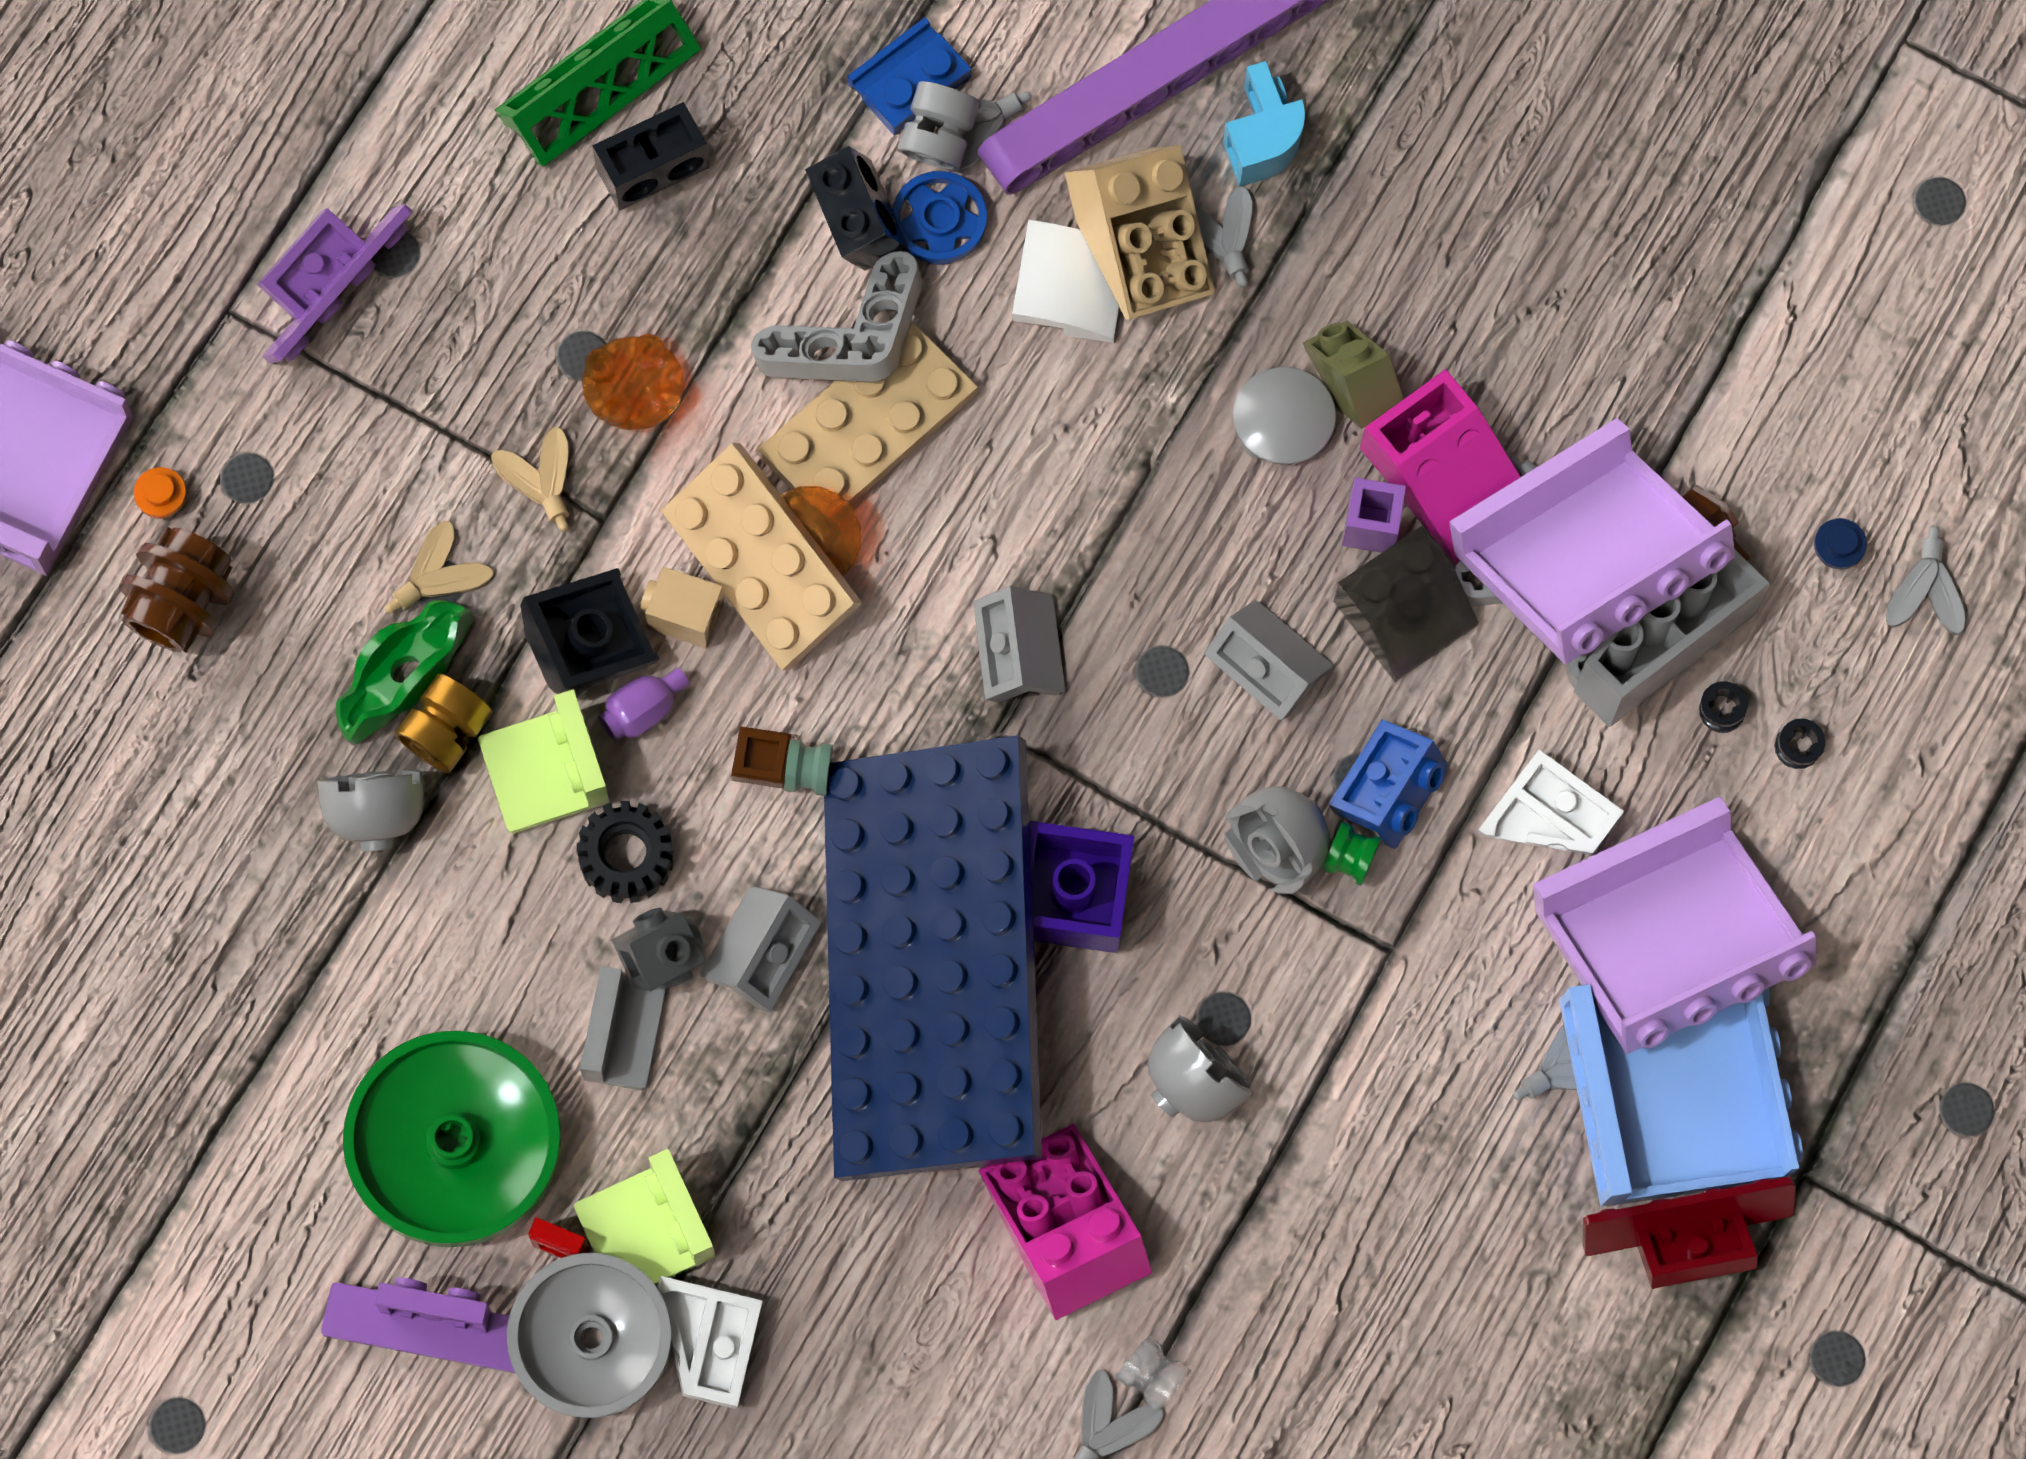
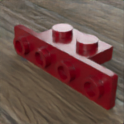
[1582,1176,1796,1289]

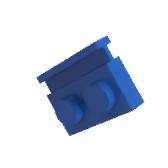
[847,17,972,136]

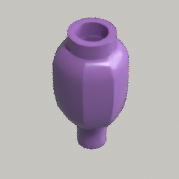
[598,668,690,742]

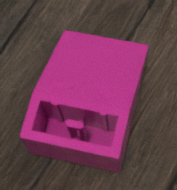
[1360,369,1520,565]
[978,1124,1152,1321]

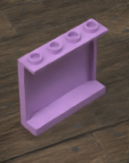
[0,340,133,576]
[1449,418,1735,665]
[1533,796,1816,1055]

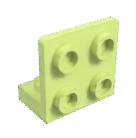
[478,689,610,834]
[574,1149,715,1285]

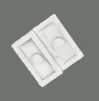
[1012,219,1120,343]

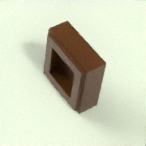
[731,726,792,789]

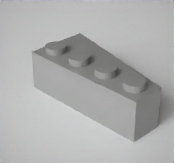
[1573,549,1770,728]

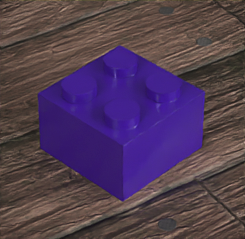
[1029,821,1134,953]

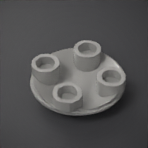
[1233,367,1336,464]

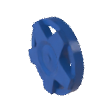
[892,171,987,265]

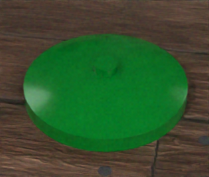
[343,1031,561,1247]

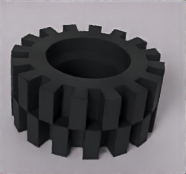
[577,801,674,903]

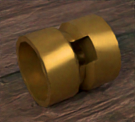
[394,674,493,773]

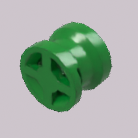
[1322,822,1381,886]

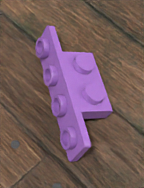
[257,204,412,364]
[321,1277,516,1374]

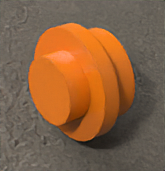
[134,467,187,519]

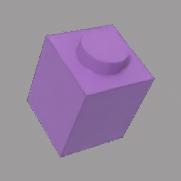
[1342,477,1406,554]

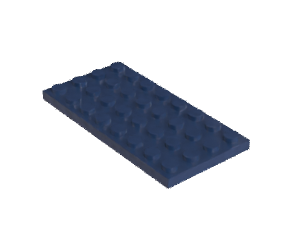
[824,735,1042,1181]

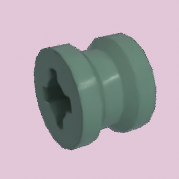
[784,739,833,796]

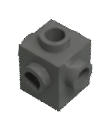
[611,908,705,991]

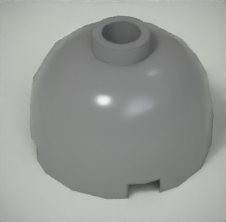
[317,770,425,851]
[1224,786,1330,894]
[1148,1015,1253,1122]

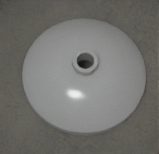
[507,1253,672,1418]

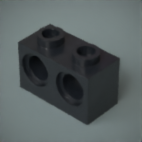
[592,102,709,211]
[805,146,908,271]

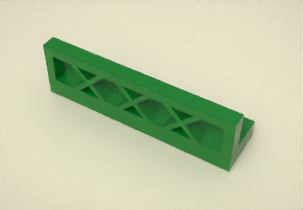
[494,0,701,167]

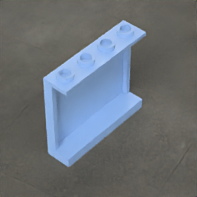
[1559,984,1803,1207]

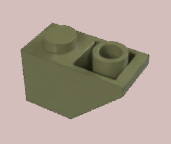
[1303,321,1404,429]

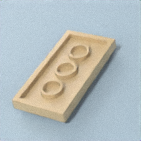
[757,321,978,526]
[661,443,862,670]

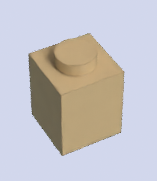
[640,566,724,649]

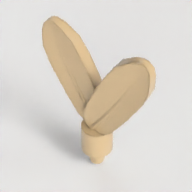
[491,427,569,532]
[385,521,493,613]

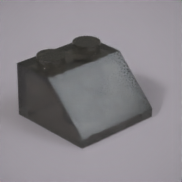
[1333,526,1479,682]

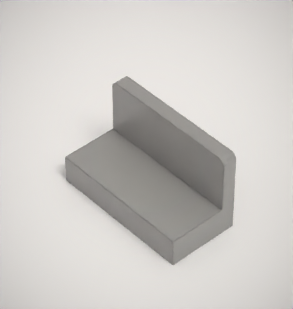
[973,586,1065,703]
[1203,600,1333,721]
[700,886,822,1012]
[580,966,666,1091]

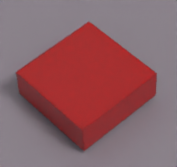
[528,1217,589,1258]

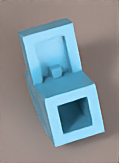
[1223,61,1305,187]

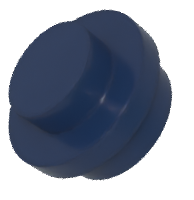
[1814,518,1867,570]

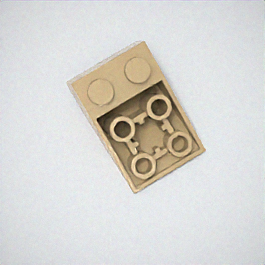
[1064,145,1215,320]

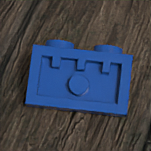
[1328,719,1447,849]

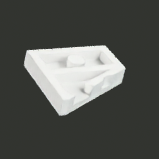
[1478,750,1624,856]
[658,1276,763,1409]

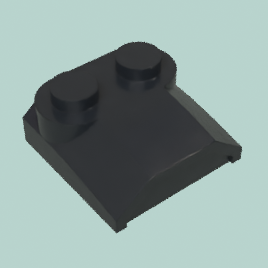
[520,568,659,698]

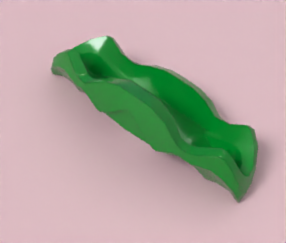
[336,600,474,745]

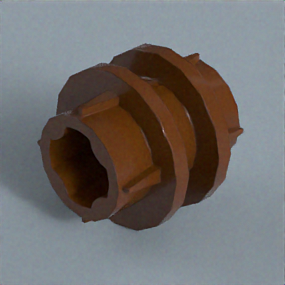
[119,527,235,653]

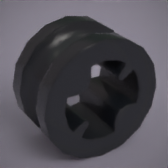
[1699,681,1748,733]
[1774,718,1826,769]

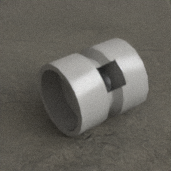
[897,81,981,171]

